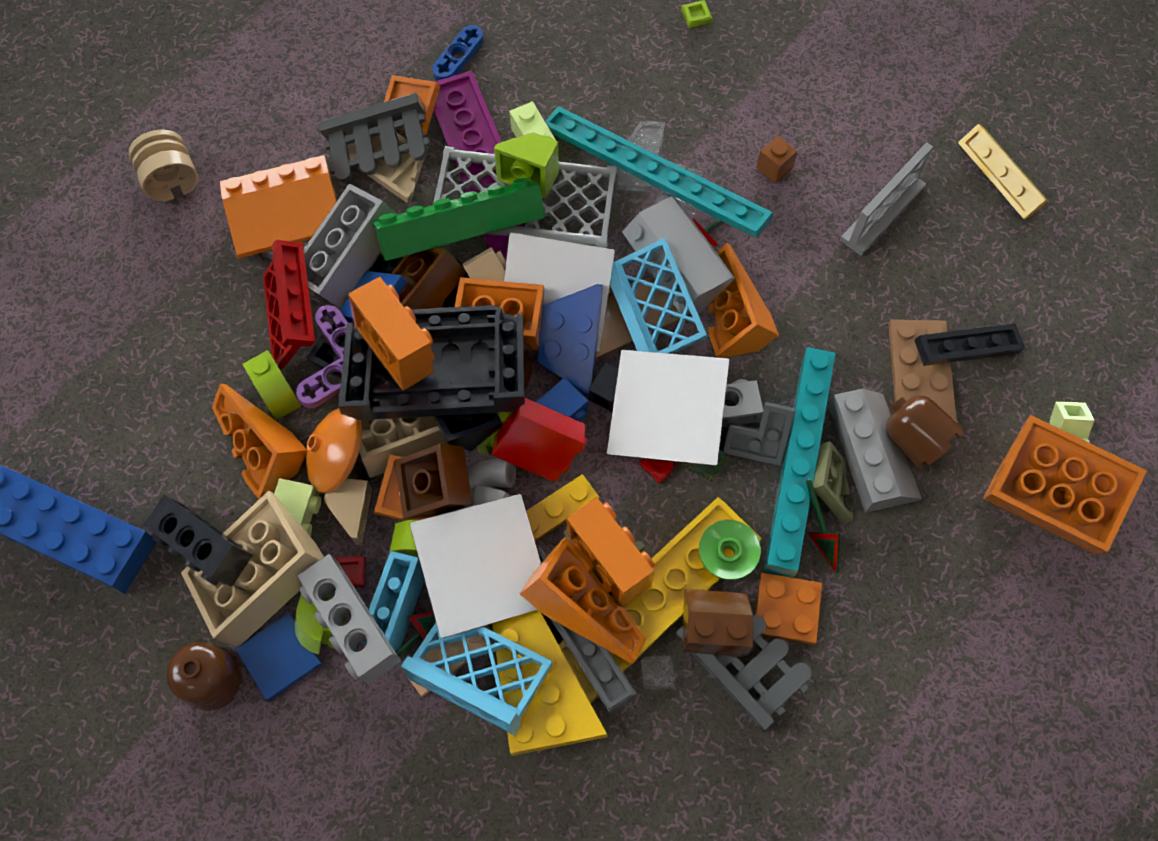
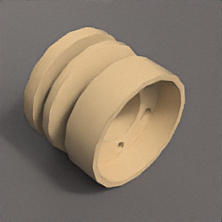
[128,129,198,202]

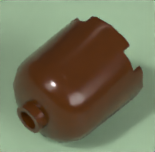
[886,395,965,470]
[166,642,243,711]

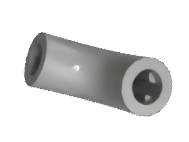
[460,458,516,510]

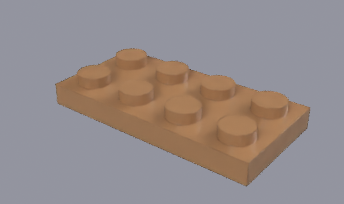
[888,319,957,423]

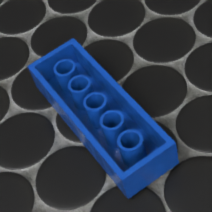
[0,465,157,594]

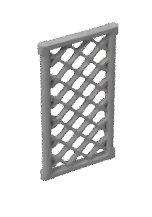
[433,146,618,248]

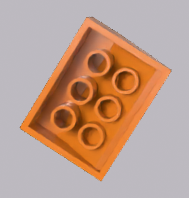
[220,156,337,259]
[983,415,1147,555]

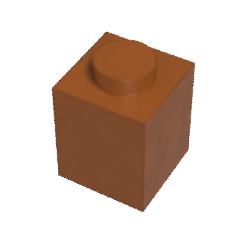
[756,136,798,183]

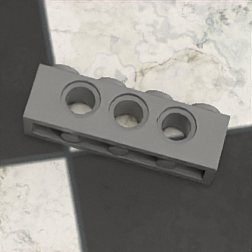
[722,379,763,427]
[297,554,401,685]

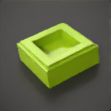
[681,0,713,28]

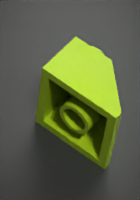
[494,132,559,198]

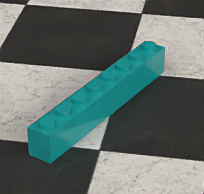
[763,347,836,578]

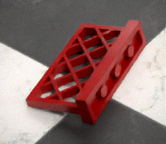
[263,239,315,371]

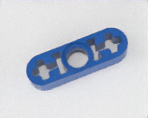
[432,25,484,81]

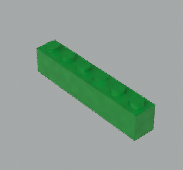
[372,178,545,261]

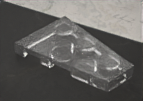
[600,121,667,193]

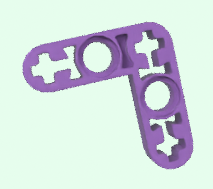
[296,305,349,408]

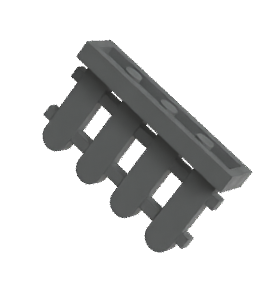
[318,93,431,182]
[676,592,811,731]

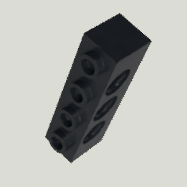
[143,494,253,587]

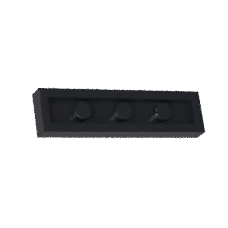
[914,323,1025,366]

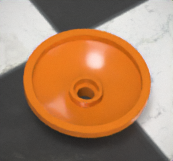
[306,408,362,493]

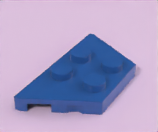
[538,284,603,394]

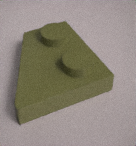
[813,441,853,523]

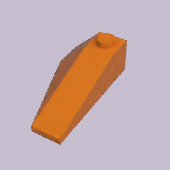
[708,243,779,358]
[212,384,307,499]
[520,537,646,664]

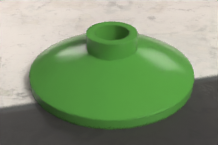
[699,520,761,580]

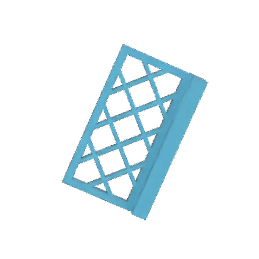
[610,238,708,354]
[401,622,553,736]

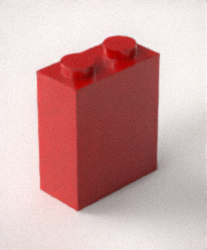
[492,398,587,482]

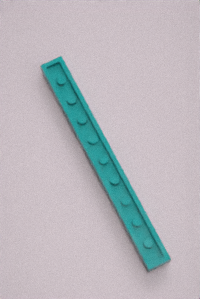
[545,106,773,239]

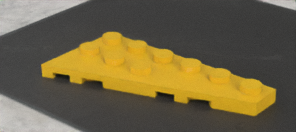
[492,610,608,756]

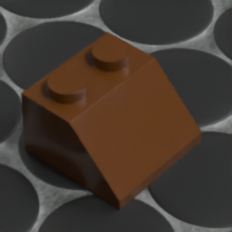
[395,444,473,519]
[683,589,753,657]

